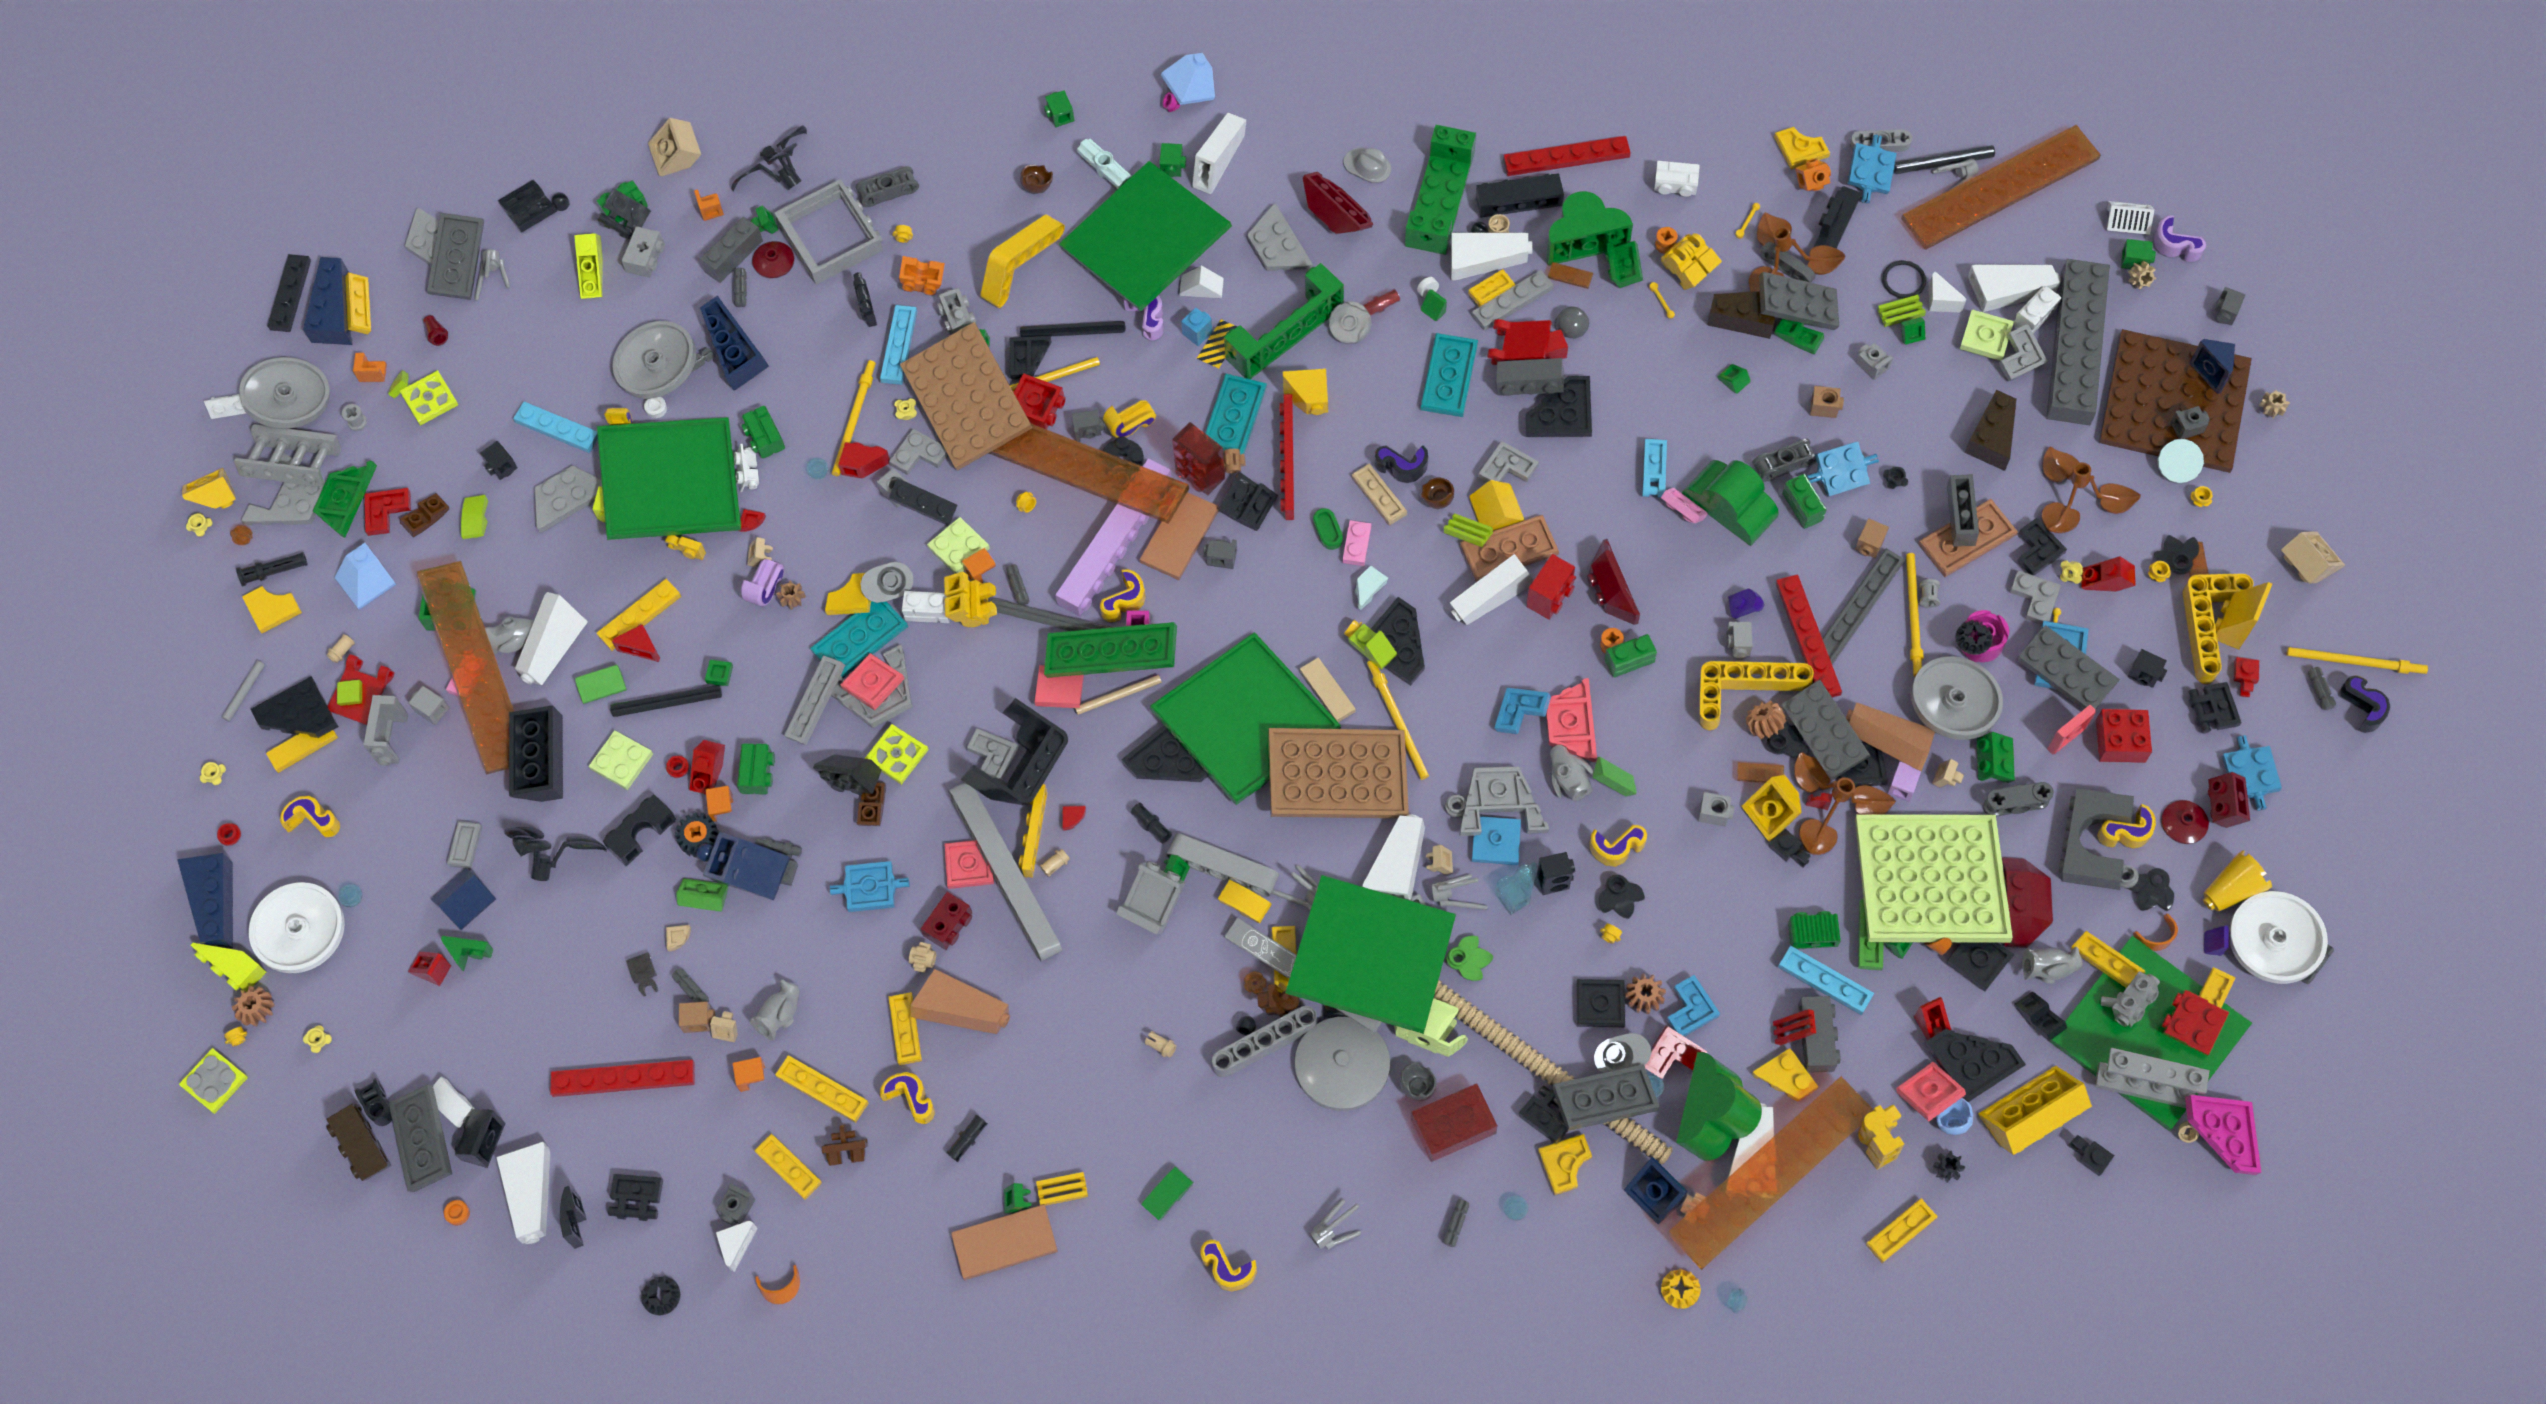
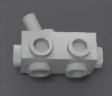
[937,288,976,334]
[2101,971,2160,1027]

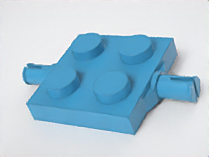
[1847,135,1897,203]
[1806,441,1879,496]
[2222,735,2282,811]
[830,861,910,912]

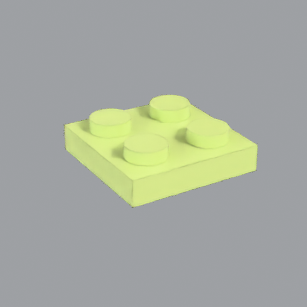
[1960,310,2014,361]
[927,517,990,574]
[589,730,653,791]

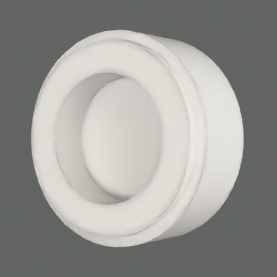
[1417,277,1439,298]
[644,397,667,418]

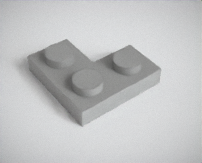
[1998,324,2048,382]
[889,429,948,475]
[1478,441,1539,482]
[2010,570,2061,625]
[967,729,1018,780]

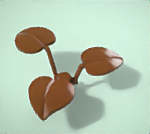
[1748,212,1846,292]
[2042,446,2141,533]
[1794,752,1896,855]

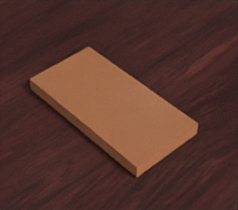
[1140,489,1219,580]
[1918,499,2018,577]
[1460,514,1559,582]
[951,1204,1058,1281]

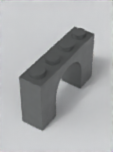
[2059,788,2134,890]

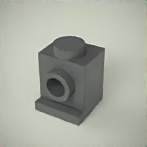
[2215,287,2246,326]
[2170,406,2209,439]
[1072,410,1105,443]
[1203,539,1237,569]
[717,1183,756,1225]

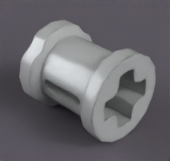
[342,404,367,431]
[1919,579,1940,608]

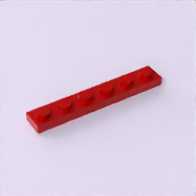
[1503,136,1631,177]
[1280,394,1294,520]
[1776,574,1842,698]
[551,1060,695,1097]

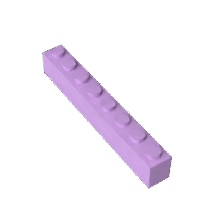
[1055,458,1173,616]

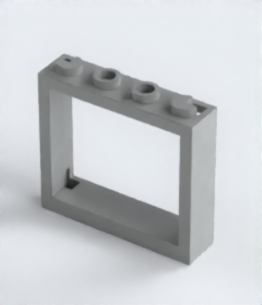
[774,179,883,285]

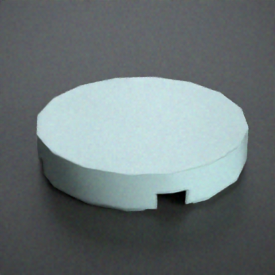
[2157,439,2204,483]

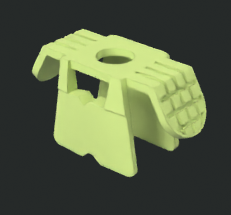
[1394,999,1468,1057]

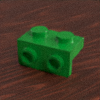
[1605,241,1643,288]
[1976,732,2015,783]

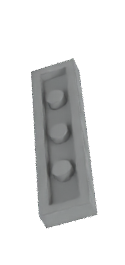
[1472,270,1554,331]
[784,655,845,746]

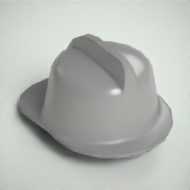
[1343,148,1391,183]
[860,562,913,603]
[1594,1033,1651,1073]

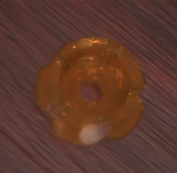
[230,525,253,545]
[1244,971,1267,994]

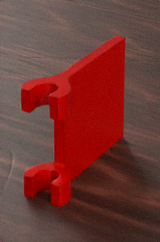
[1487,319,1552,365]
[328,654,395,725]

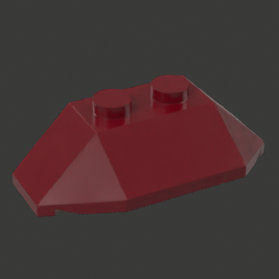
[1303,172,1373,234]
[1587,539,1640,625]
[2002,857,2053,948]

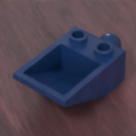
[697,832,790,901]

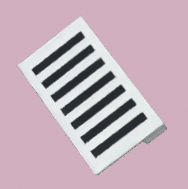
[2106,201,2155,235]

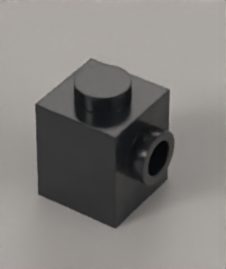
[480,441,518,480]
[2128,649,2167,688]

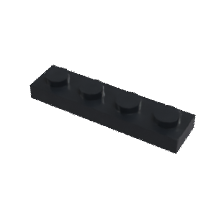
[267,254,311,332]

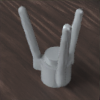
[1932,158,1978,199]
[475,249,510,301]
[1271,865,1318,910]
[1432,874,1488,910]
[1310,1199,1361,1250]

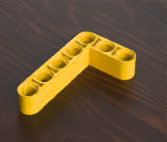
[981,214,1065,308]
[2182,574,2254,684]
[1700,661,1814,730]

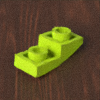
[461,495,489,539]

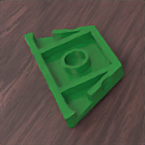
[313,461,377,538]

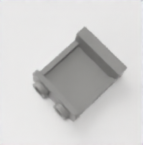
[363,695,408,766]
[1116,861,1186,935]

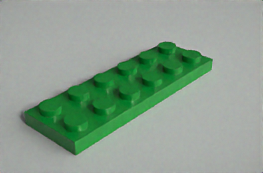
[1044,622,1177,678]

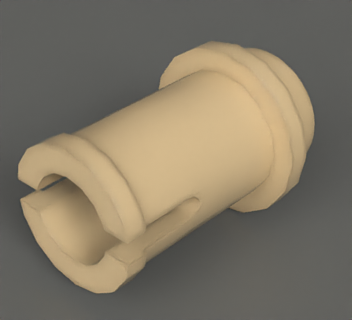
[326,634,355,663]
[1040,849,1070,877]
[1145,1031,1177,1058]

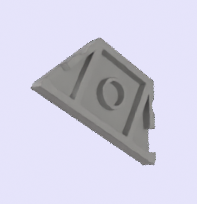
[1247,204,1313,271]
[405,208,480,266]
[535,466,602,533]

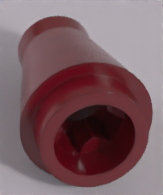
[423,315,448,346]

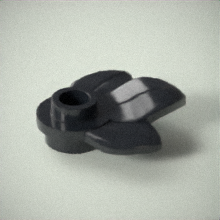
[2154,535,2199,575]
[1766,718,1809,757]
[2128,868,2174,911]
[1599,875,1645,919]

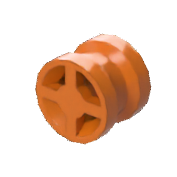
[1655,227,1678,254]
[1600,628,1624,654]

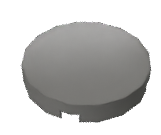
[1329,301,1372,345]

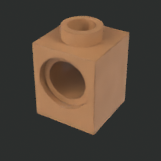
[1810,386,1844,418]
[1855,518,1889,558]
[679,1001,716,1033]

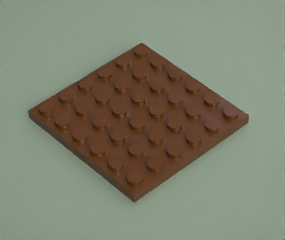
[2099,329,2252,473]

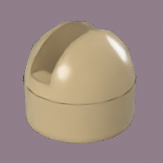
[2178,1121,2199,1143]

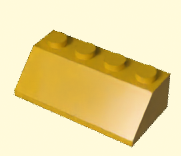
[1978,1065,2092,1155]

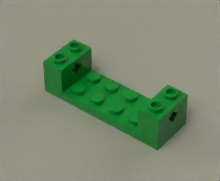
[1405,124,1476,255]
[1224,263,1344,379]

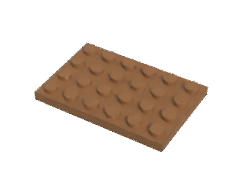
[900,322,1033,471]
[1268,728,1409,818]

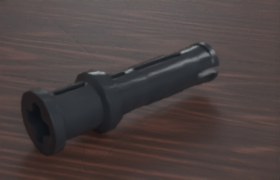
[236,552,308,587]

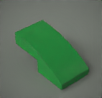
[1774,319,1824,354]
[1141,1167,1194,1220]

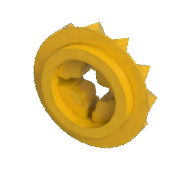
[1661,1269,1701,1309]

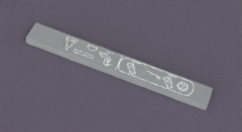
[1225,918,1382,1033]

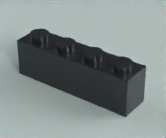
[1476,173,1564,218]

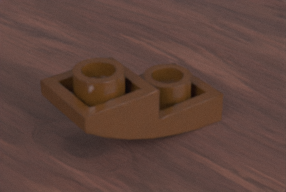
[400,493,449,537]
[857,783,886,826]

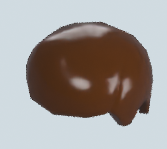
[1020,164,1053,194]
[1421,477,1455,509]

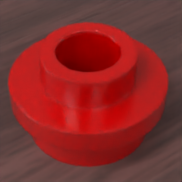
[666,756,689,778]
[217,823,241,846]

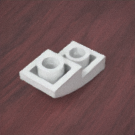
[433,1077,474,1128]

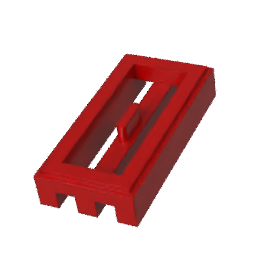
[1773,1009,1816,1045]

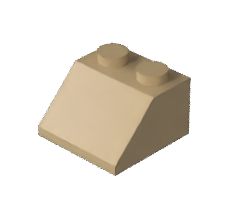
[648,118,702,176]
[2281,531,2345,584]

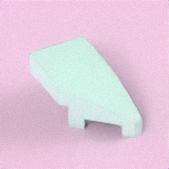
[1355,566,1388,610]

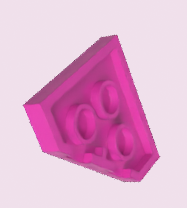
[2185,1095,2261,1175]

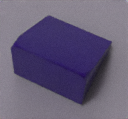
[2204,926,2229,956]

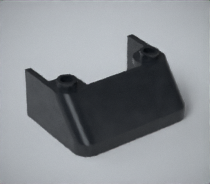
[961,698,1068,805]

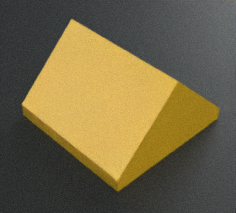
[1469,480,1525,531]

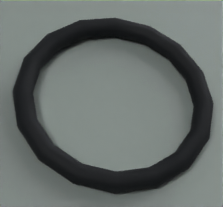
[1882,260,1926,298]

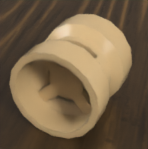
[1488,214,1510,233]

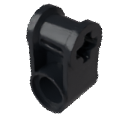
[354,1078,392,1126]

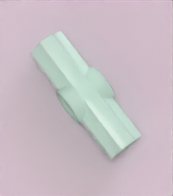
[1077,139,1132,189]

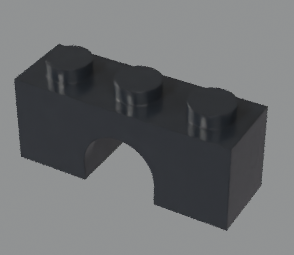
[603,794,677,866]

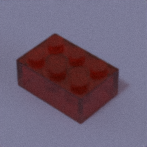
[1172,422,1225,496]
[1411,1083,1498,1162]

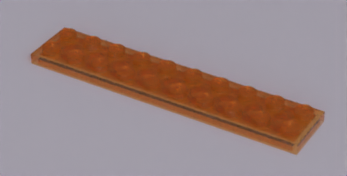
[1901,125,2101,250]
[988,424,1190,524]
[417,561,514,775]
[1668,1076,1873,1270]

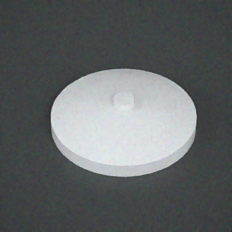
[249,882,345,973]
[2229,891,2328,984]

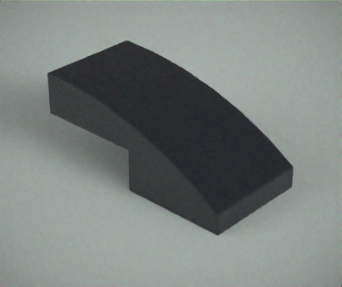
[2014,991,2067,1041]

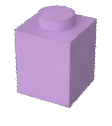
[1888,762,1921,802]

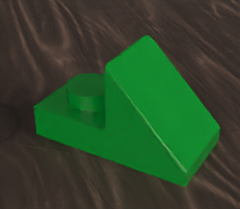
[441,936,493,972]

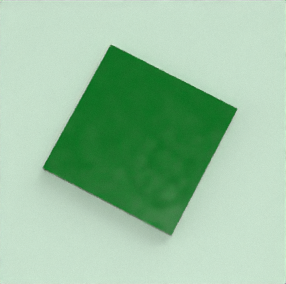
[1059,161,1232,311]
[597,417,741,540]
[1150,632,1341,805]
[1285,875,1456,1034]
[2049,936,2252,1131]

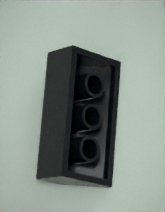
[509,705,563,802]

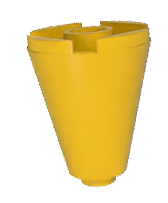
[2203,850,2272,912]

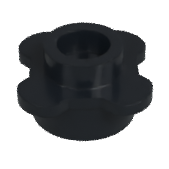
[1883,467,1908,489]

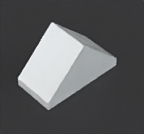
[1180,265,1224,298]
[1929,272,1966,313]
[716,1221,758,1272]

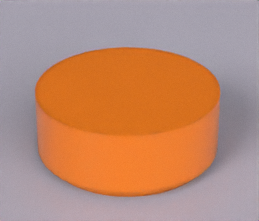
[444,1200,470,1226]

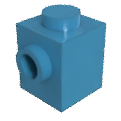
[1181,307,1213,346]

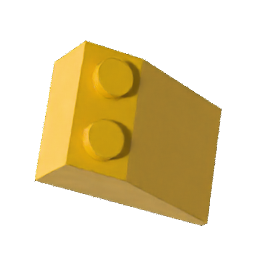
[2215,582,2272,650]

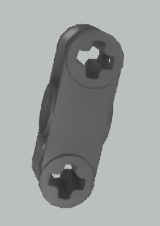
[855,166,919,207]
[1752,439,1817,482]
[1983,782,2054,817]

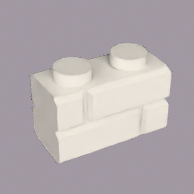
[1654,161,1700,197]
[2013,286,2061,334]
[902,591,950,623]

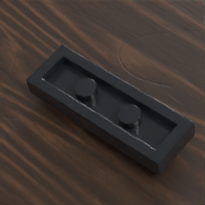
[888,478,958,526]

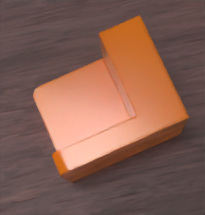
[694,189,724,221]
[353,353,387,382]
[962,548,996,583]
[706,786,733,822]
[733,1057,765,1092]

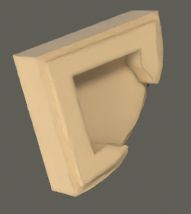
[666,925,691,952]

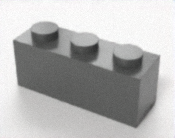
[700,217,763,283]
[1496,358,1564,396]
[1947,474,1979,547]
[1798,996,1841,1073]

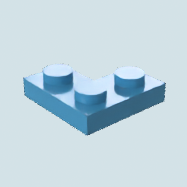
[1495,688,1551,734]
[1667,975,1720,1037]

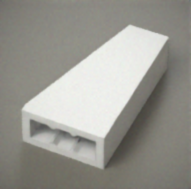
[1192,113,1246,194]
[1451,233,1532,280]
[1968,265,2061,312]
[1450,554,1534,625]
[515,592,588,686]
[1362,814,1425,901]
[1724,1103,1776,1198]
[497,1142,550,1244]

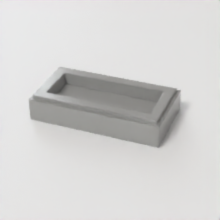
[447,821,482,869]

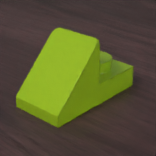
[1349,624,1397,670]

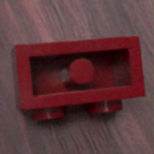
[2208,772,2250,828]
[920,892,972,950]

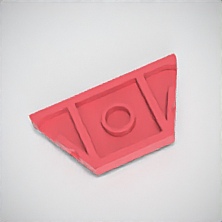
[1546,678,1597,762]

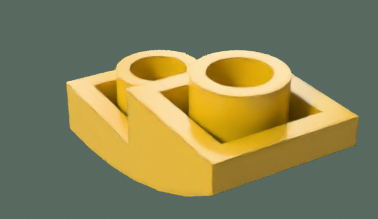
[1218,880,1272,924]

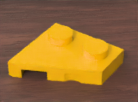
[1752,1048,1818,1102]

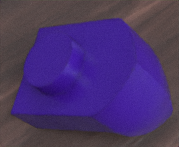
[1728,588,1765,619]

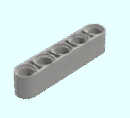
[1166,834,1279,897]
[1212,1006,1317,1077]

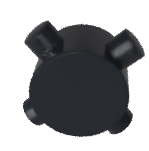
[760,146,778,162]

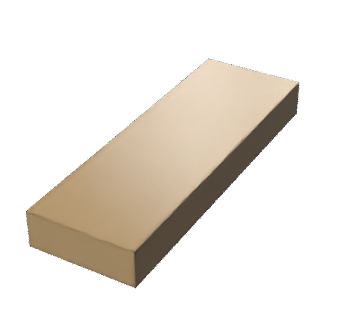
[1352,463,1407,526]
[1300,657,1356,722]

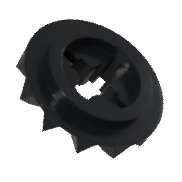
[1955,619,1993,655]
[641,1276,681,1316]

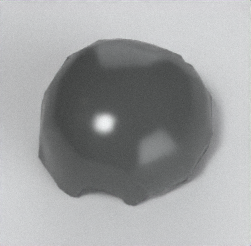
[1555,306,1589,339]
[1400,1062,1436,1101]

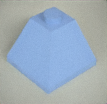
[1161,53,1215,105]
[334,543,396,610]

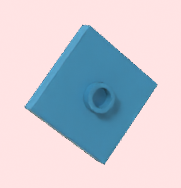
[1472,817,1521,865]

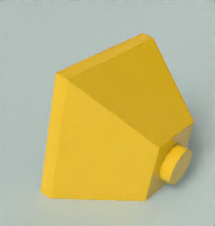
[1283,369,1328,415]
[182,468,236,509]
[1741,775,1802,842]

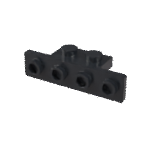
[1813,186,1862,249]

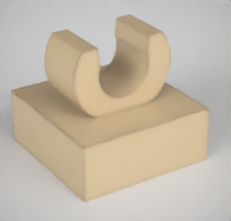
[747,537,773,567]
[1932,759,1964,788]
[1426,845,1453,875]
[710,1011,738,1042]

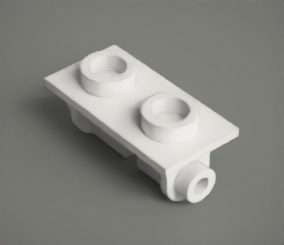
[204,394,246,419]
[733,444,759,492]

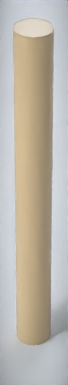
[1075,675,1162,715]

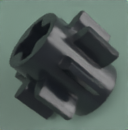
[1933,1151,1965,1183]

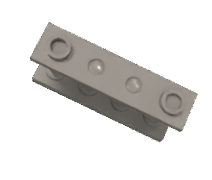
[234,424,341,487]
[2095,1048,2209,1108]

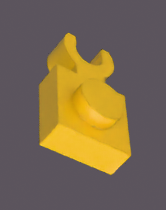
[665,535,706,560]

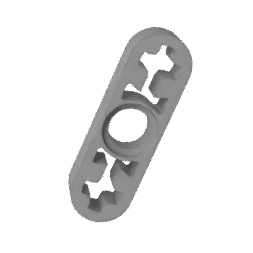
[1850,130,1912,152]

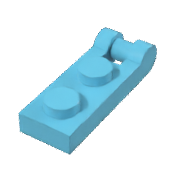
[1642,439,1667,498]

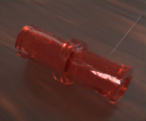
[1362,289,1401,316]

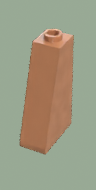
[1846,702,1935,771]
[911,969,1010,1034]

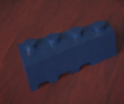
[303,257,353,345]
[700,296,769,391]
[177,853,233,949]

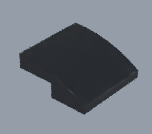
[498,179,557,233]
[1216,472,1278,531]
[560,1186,587,1249]

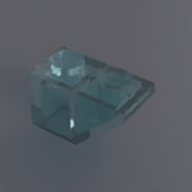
[1495,862,1537,915]

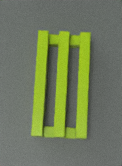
[1877,295,1926,327]
[1443,513,1493,547]

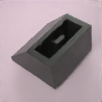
[813,754,882,795]

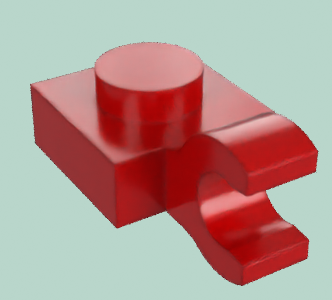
[2234,657,2260,697]

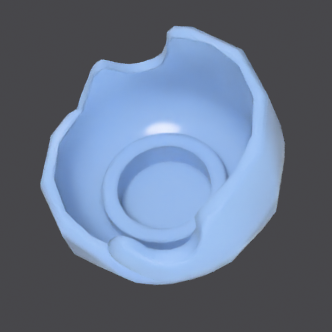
[1936,1098,1973,1135]

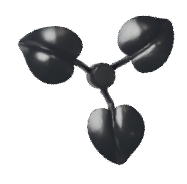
[731,125,807,192]
[504,827,607,881]

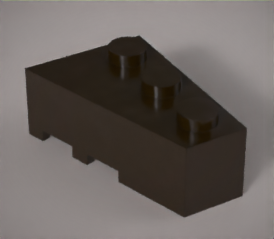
[1707,291,1775,339]
[1965,390,2017,471]
[326,1104,391,1181]

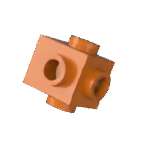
[1795,159,1831,191]

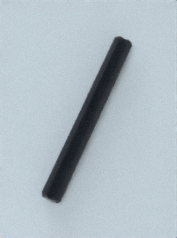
[1893,145,1995,174]
[1020,321,1126,337]
[610,685,722,717]

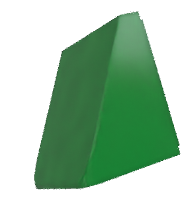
[1421,289,1447,321]
[1717,364,1751,394]

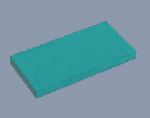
[1421,333,1478,417]
[1201,373,1267,455]
[810,601,908,678]

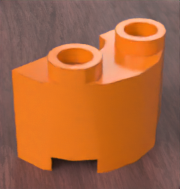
[899,256,945,295]

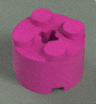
[1961,610,2009,663]

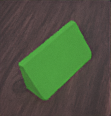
[575,665,627,704]
[1592,757,1637,797]
[676,878,728,912]

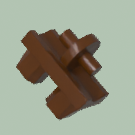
[1257,984,1300,1017]
[822,1125,868,1166]

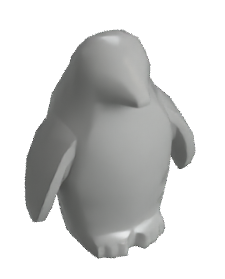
[485,617,534,654]
[1550,745,1594,801]
[2022,947,2083,984]
[750,980,800,1041]

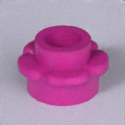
[1163,92,1180,112]

